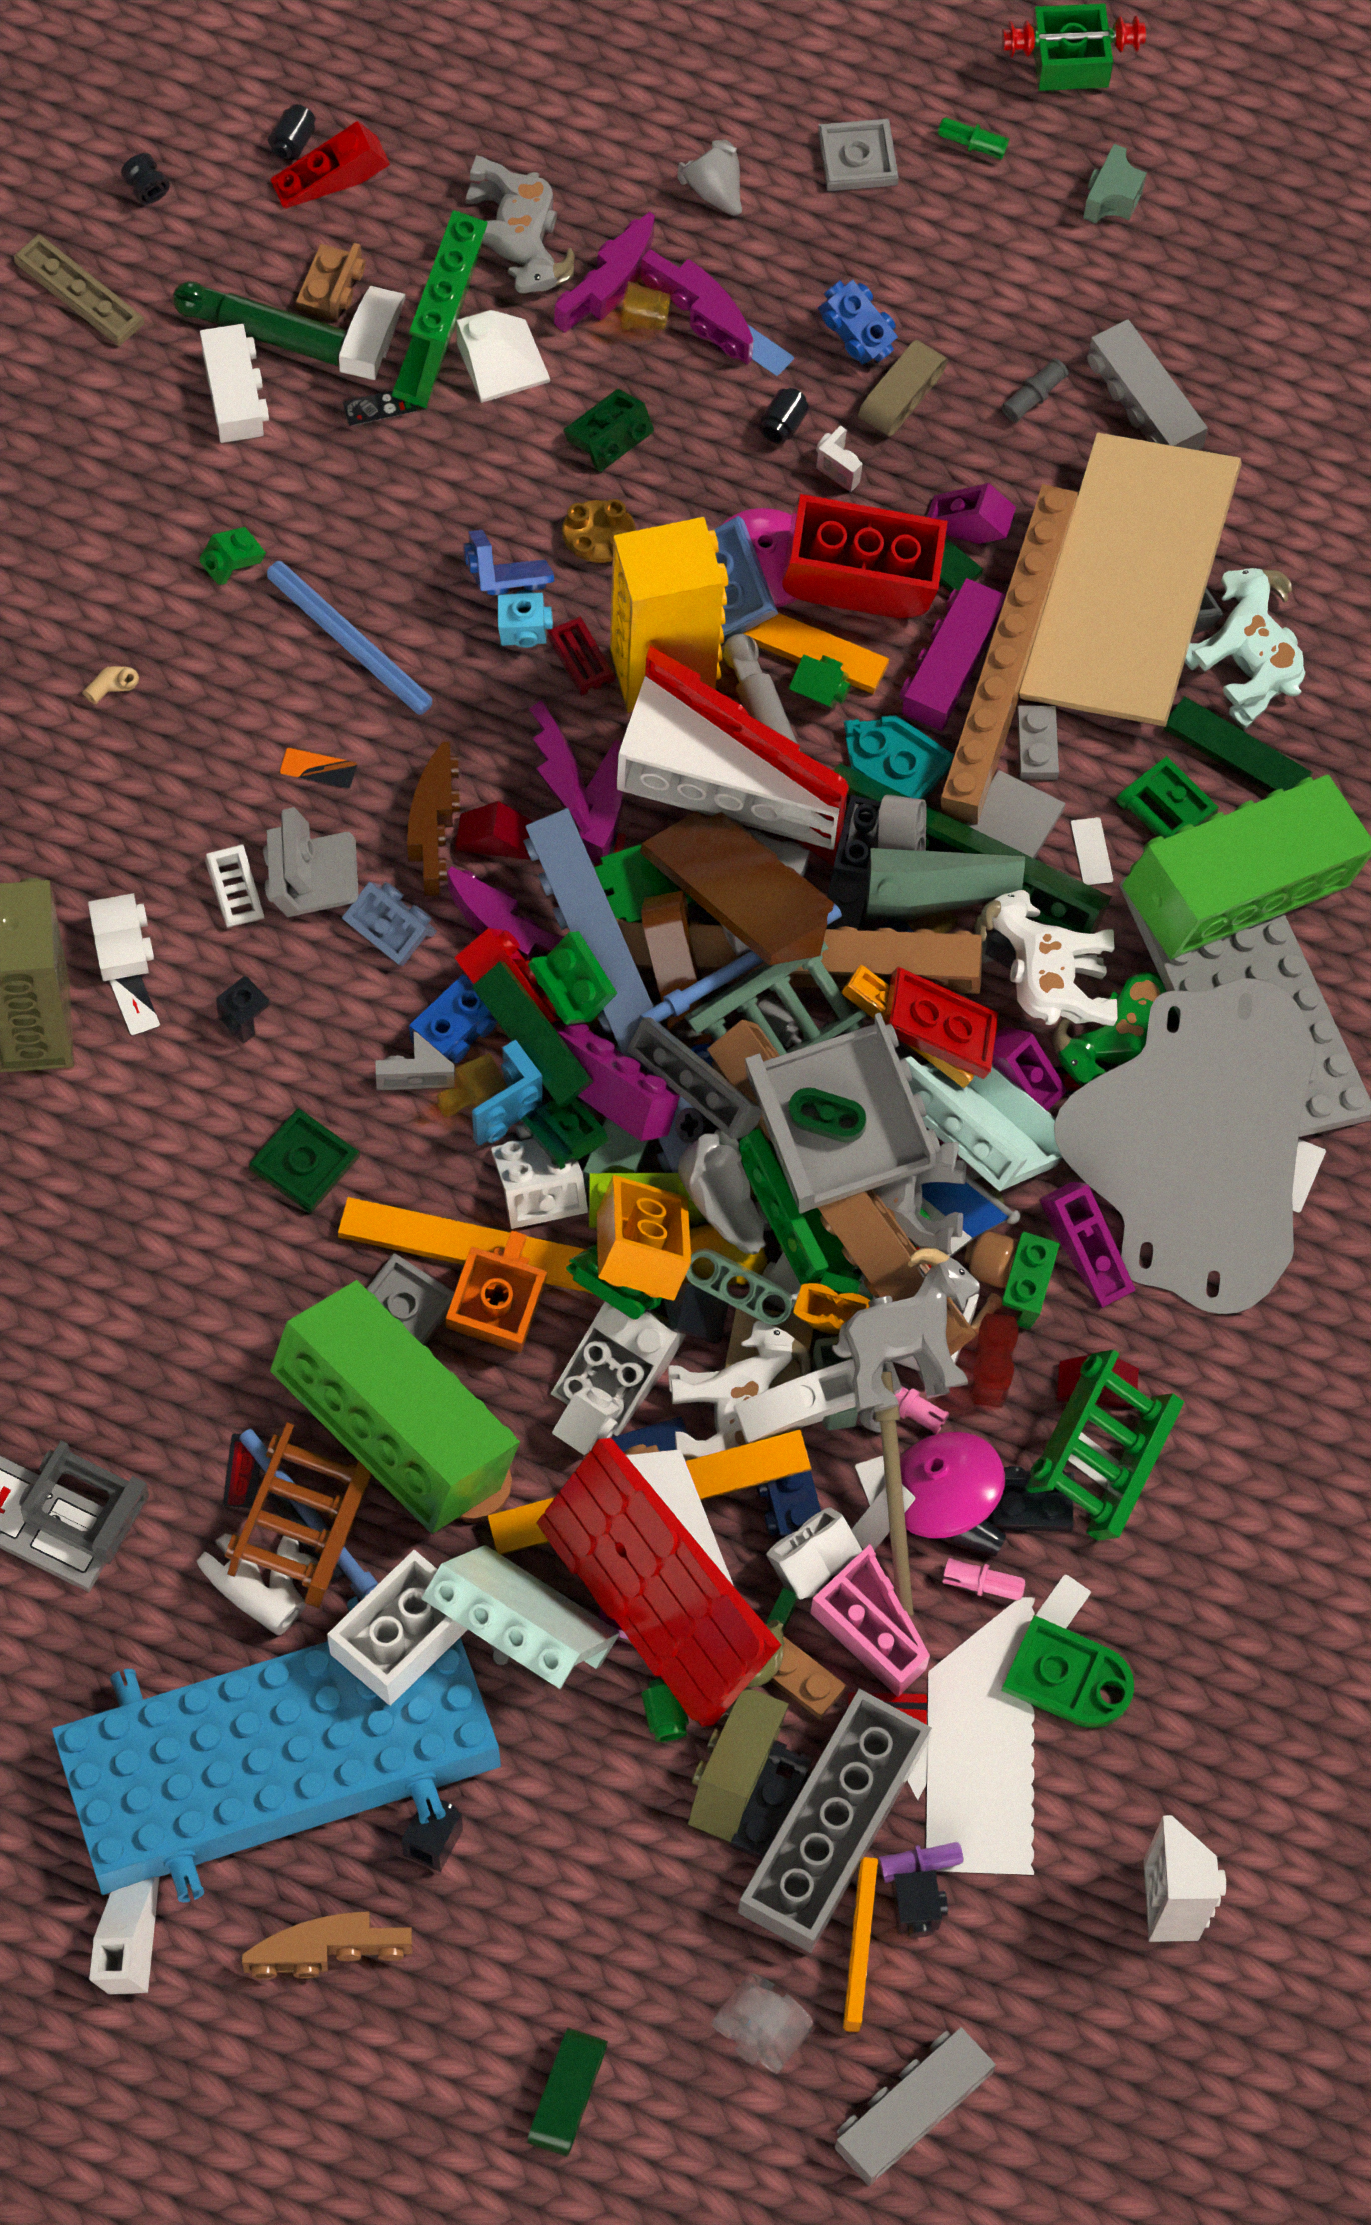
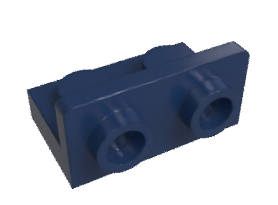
[756,1470,821,1542]

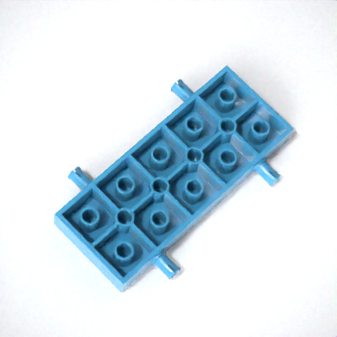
[52,1594,501,1902]

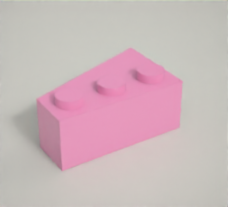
[810,1544,930,1697]

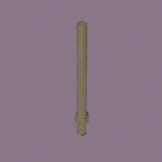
[875,1371,914,1616]

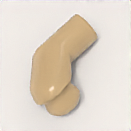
[82,666,139,704]

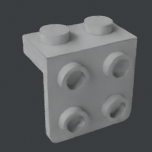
[263,827,359,917]

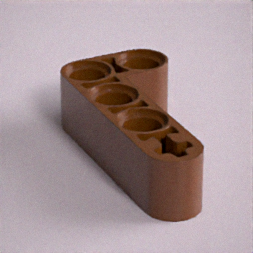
[641,890,714,1050]

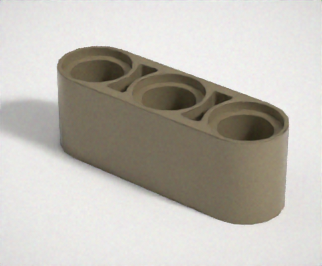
[858,339,948,437]

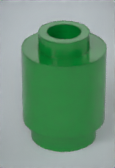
[641,1679,690,1742]

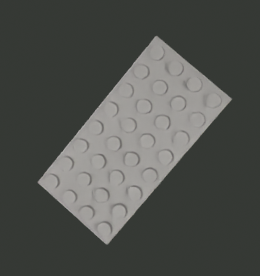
[1119,877,1371,1137]

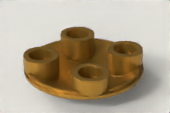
[562,499,636,563]

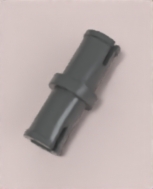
[1001,358,1069,423]

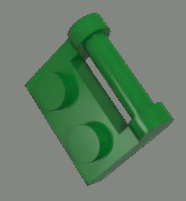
[1116,756,1219,839]

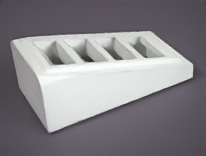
[205,844,264,928]

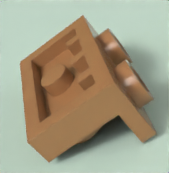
[296,243,366,322]

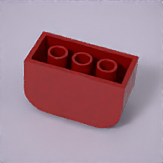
[782,494,948,618]

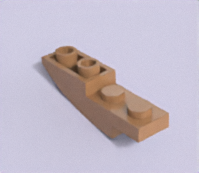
[242,1911,412,1979]

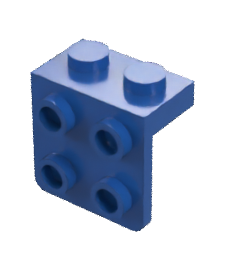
[463,530,555,595]

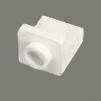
[816,426,863,492]

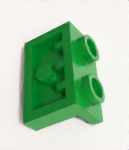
[528,931,618,1025]
[1002,1232,1060,1330]

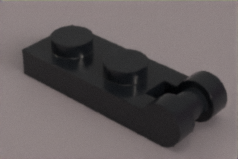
[730,1740,814,1860]

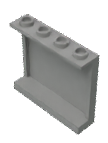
[745,1013,940,1214]

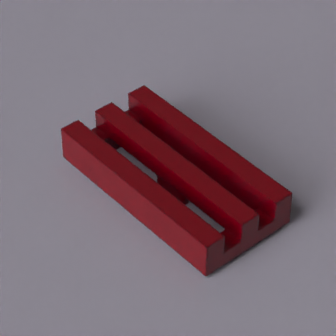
[547,616,615,696]

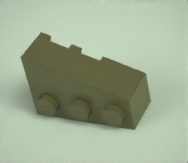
[688,1687,789,1842]

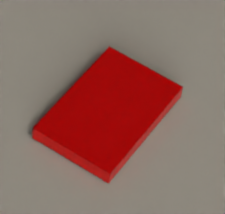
[884,966,999,1079]

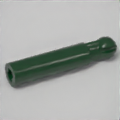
[173,281,348,366]

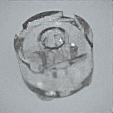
[711,1974,813,2074]

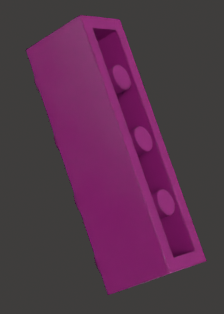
[899,578,1006,732]
[552,1023,680,1142]

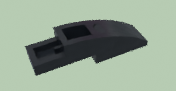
[826,795,881,930]

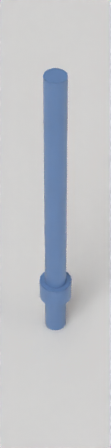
[639,904,842,1022]
[239,1429,379,1600]

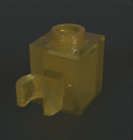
[437,1053,508,1118]

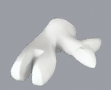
[197,1533,319,1635]

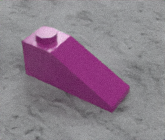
[1039,1182,1136,1308]

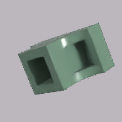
[1083,144,1147,223]
[583,1118,649,1189]

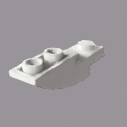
[733,1359,902,1444]

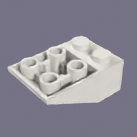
[551,1302,686,1436]

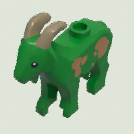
[1052,972,1178,1087]

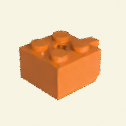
[446,1230,547,1353]

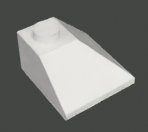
[456,310,550,403]

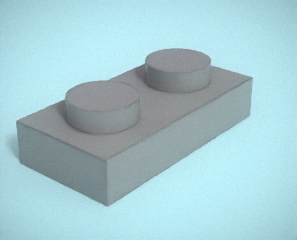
[1017,706,1059,780]

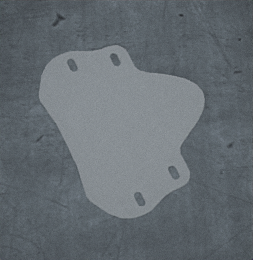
[1054,978,1316,1314]

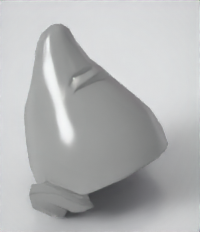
[677,140,742,216]

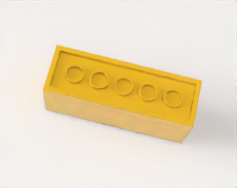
[610,517,728,713]

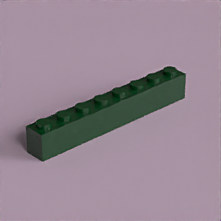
[833,763,1112,934]

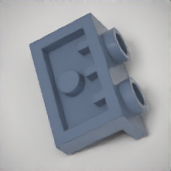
[342,881,437,966]

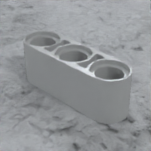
[878,794,927,851]

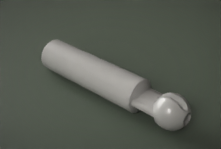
[722,634,801,752]

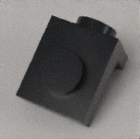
[216,976,270,1044]

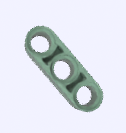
[686,1248,793,1325]

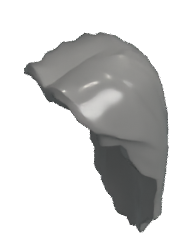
[678,1129,765,1255]

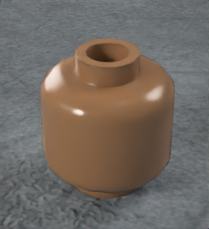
[965,1231,1018,1288]

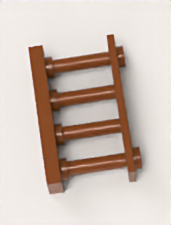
[224,1422,372,1609]

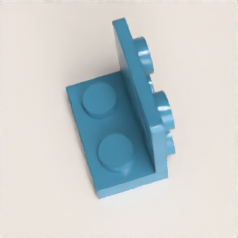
[472,1039,543,1146]

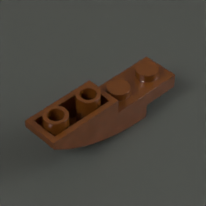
[407,741,460,896]

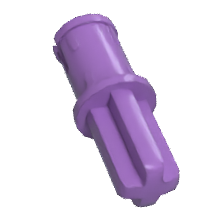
[879,1842,964,1883]

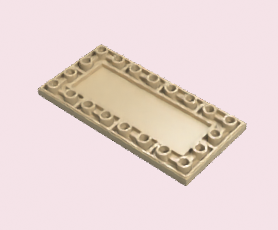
[1019,433,1241,727]

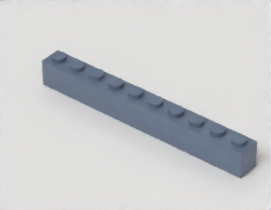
[523,808,694,1173]

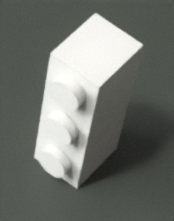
[200,324,269,443]

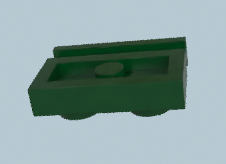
[521,1098,609,1170]

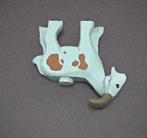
[1185,568,1305,730]

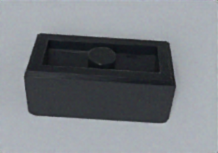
[663,1283,729,1344]

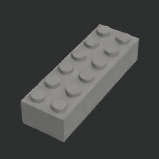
[738,1689,932,1953]

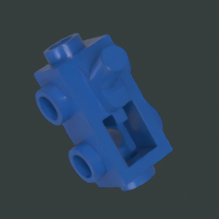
[817,280,898,365]

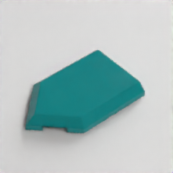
[843,715,955,800]

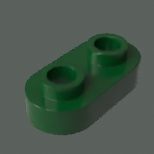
[788,1087,867,1143]

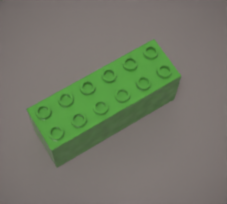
[1122,774,1371,960]
[270,1280,520,1534]

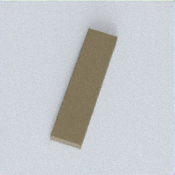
[14,234,145,347]

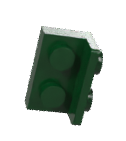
[563,388,654,471]

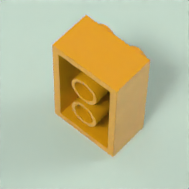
[597,1175,691,1301]

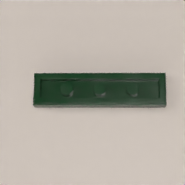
[1163,696,1313,793]
[472,961,593,1107]

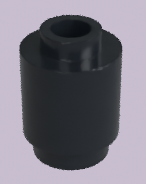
[268,104,316,159]
[760,388,809,444]

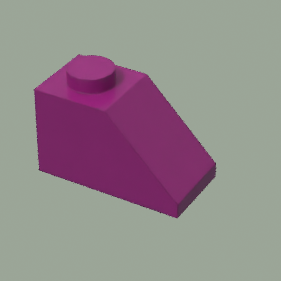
[927,483,1016,544]
[992,1026,1067,1111]

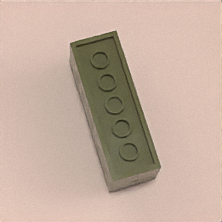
[0,878,74,1073]

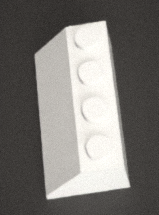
[1144,1815,1226,1942]

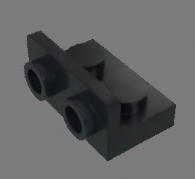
[991,1466,1075,1532]

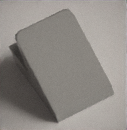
[375,1032,455,1090]

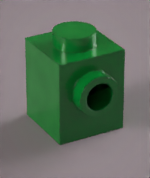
[788,654,851,709]

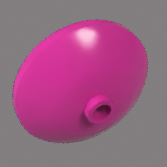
[720,508,797,608]
[900,1432,1005,1538]

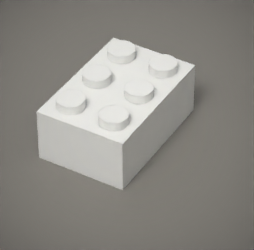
[327,1550,468,1706]

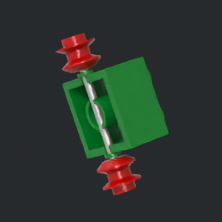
[1002,3,1146,91]

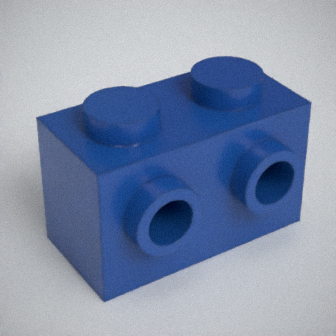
[409,974,497,1064]

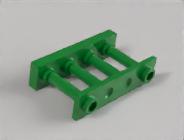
[1025,1349,1185,1541]

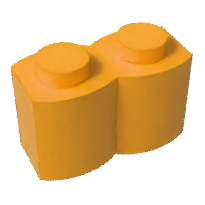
[793,1283,870,1334]

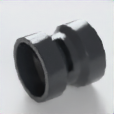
[121,153,170,205]

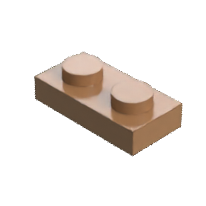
[770,1636,847,1720]

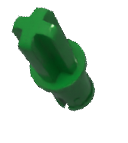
[937,118,1010,160]

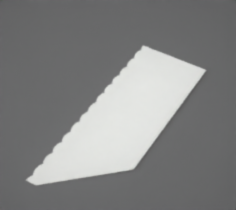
[926,1597,1035,1875]

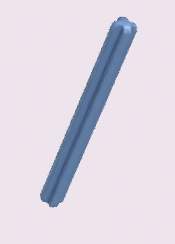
[267,561,432,715]

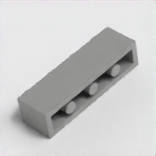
[1087,319,1208,450]
[835,2027,996,2187]

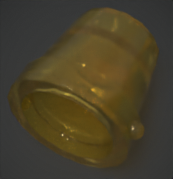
[620,281,670,330]

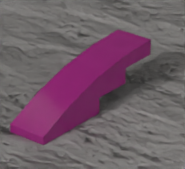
[529,701,590,834]

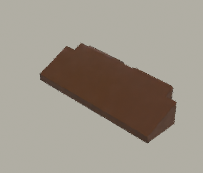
[640,811,834,965]

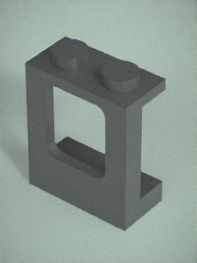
[19,1440,149,1565]

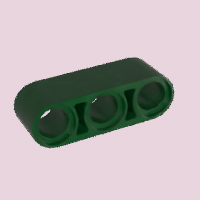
[527,2027,608,2157]

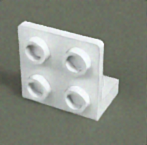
[492,1138,588,1229]

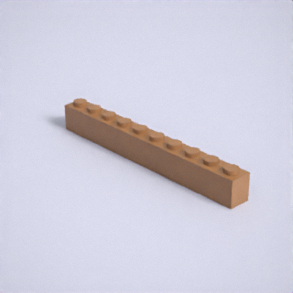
[941,484,1078,825]
[616,918,983,994]
[707,1020,977,1356]

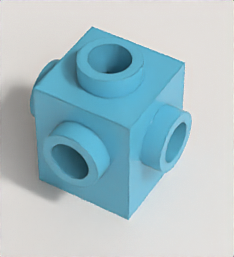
[498,590,553,648]

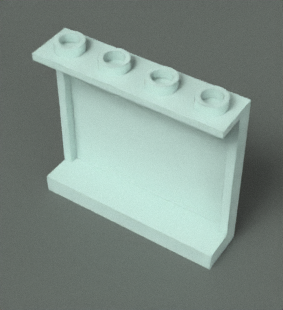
[905,1056,1063,1191]
[421,1545,620,1689]

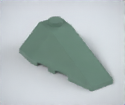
[865,848,1025,921]

